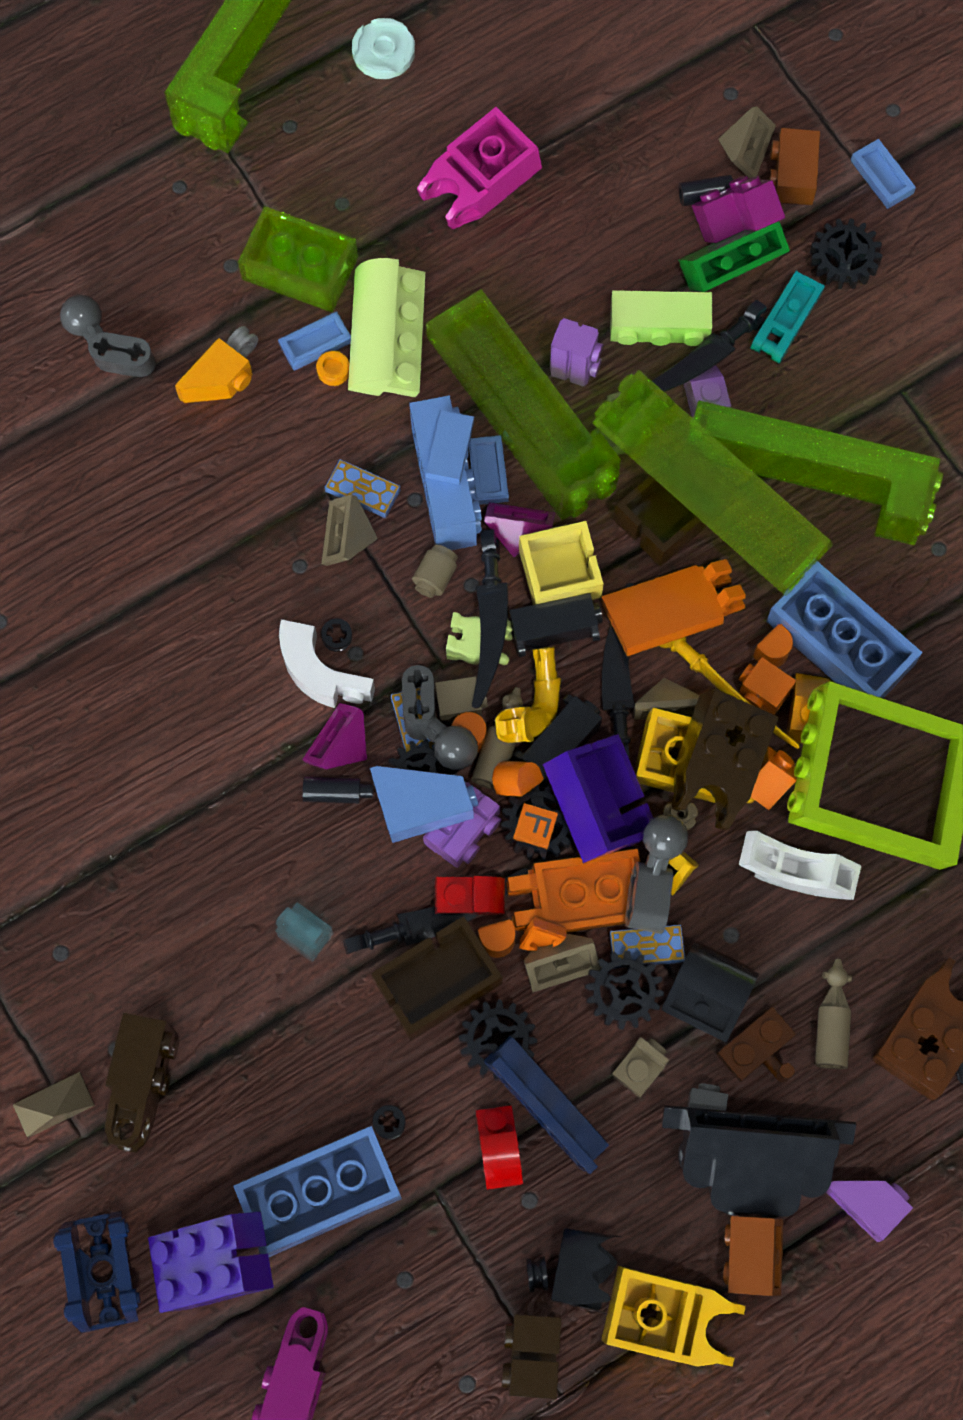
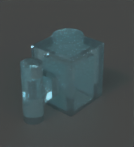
[275,902,334,962]

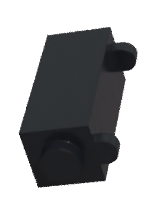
[509,593,603,658]
[513,694,602,787]

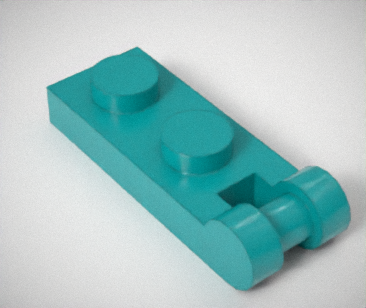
[750,271,825,364]

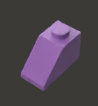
[684,365,731,429]
[826,1181,913,1242]

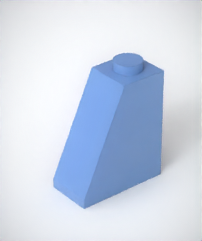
[370,766,478,843]

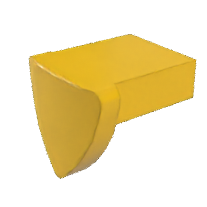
[669,851,699,896]

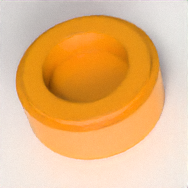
[316,351,349,386]

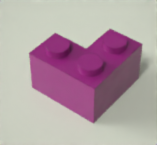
[692,176,786,243]

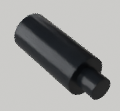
[678,175,735,206]
[303,777,374,804]

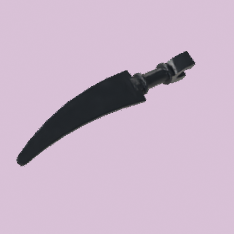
[617,300,767,405]
[472,529,508,709]
[602,583,635,760]
[343,868,528,955]

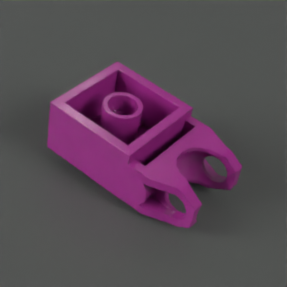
[251,1307,329,1420]

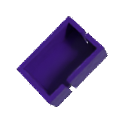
[543,734,653,863]
[148,1212,274,1313]

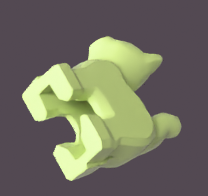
[446,612,513,665]

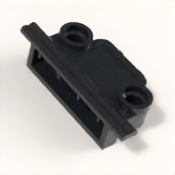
[662,1105,856,1218]

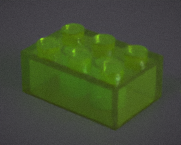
[238,206,358,313]

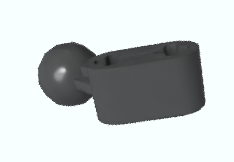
[60,294,156,377]
[402,665,478,770]
[625,815,689,934]

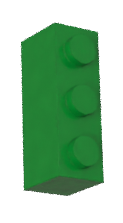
[678,221,790,292]

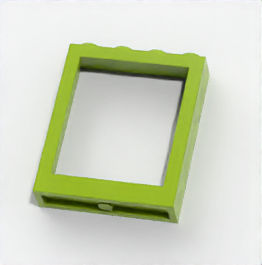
[787,681,963,870]

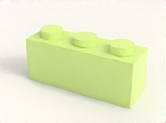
[610,290,712,346]

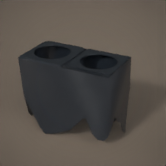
[551,1228,622,1314]

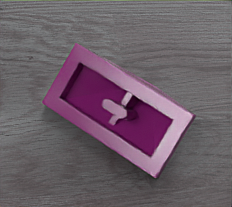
[484,502,556,557]
[302,703,367,769]

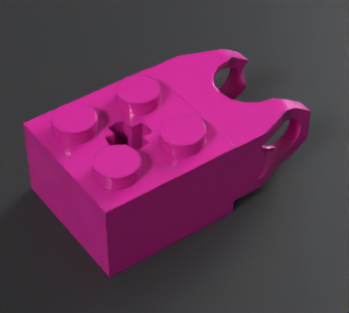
[417,107,542,229]

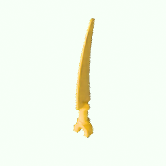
[660,637,799,749]

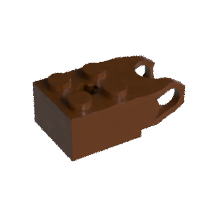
[871,957,963,1102]

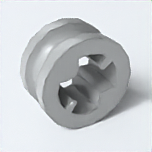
[227,326,258,358]

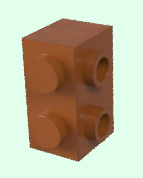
[769,128,820,205]
[723,1216,783,1296]

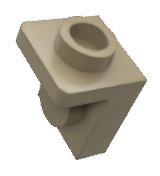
[612,1037,669,1098]

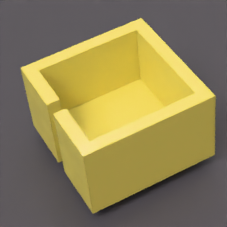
[519,521,603,605]

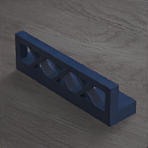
[483,1036,609,1174]

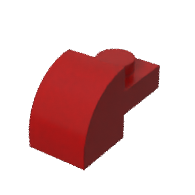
[435,876,505,915]
[476,1105,523,1190]

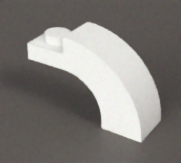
[279,619,375,708]
[739,831,861,900]

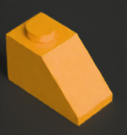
[175,338,252,403]
[786,673,830,743]

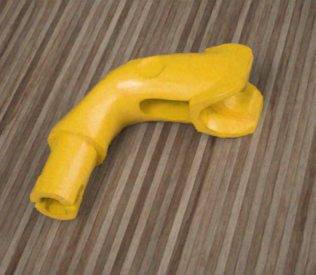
[495,647,561,743]

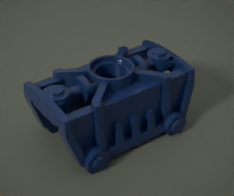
[53,1211,141,1333]

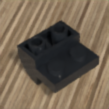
[661,942,759,1043]

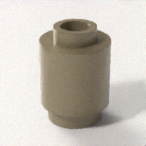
[412,544,458,598]

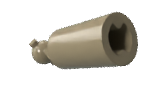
[471,687,523,790]
[815,959,852,1070]

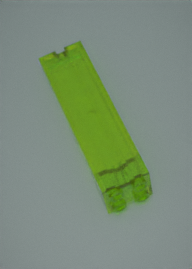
[165,0,292,153]
[426,289,621,521]
[592,370,834,596]
[688,401,943,545]

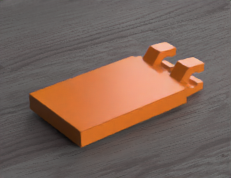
[601,559,746,656]
[506,849,640,932]

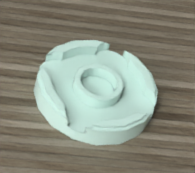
[352,18,415,79]

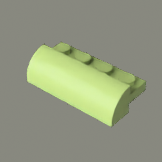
[348,258,426,397]

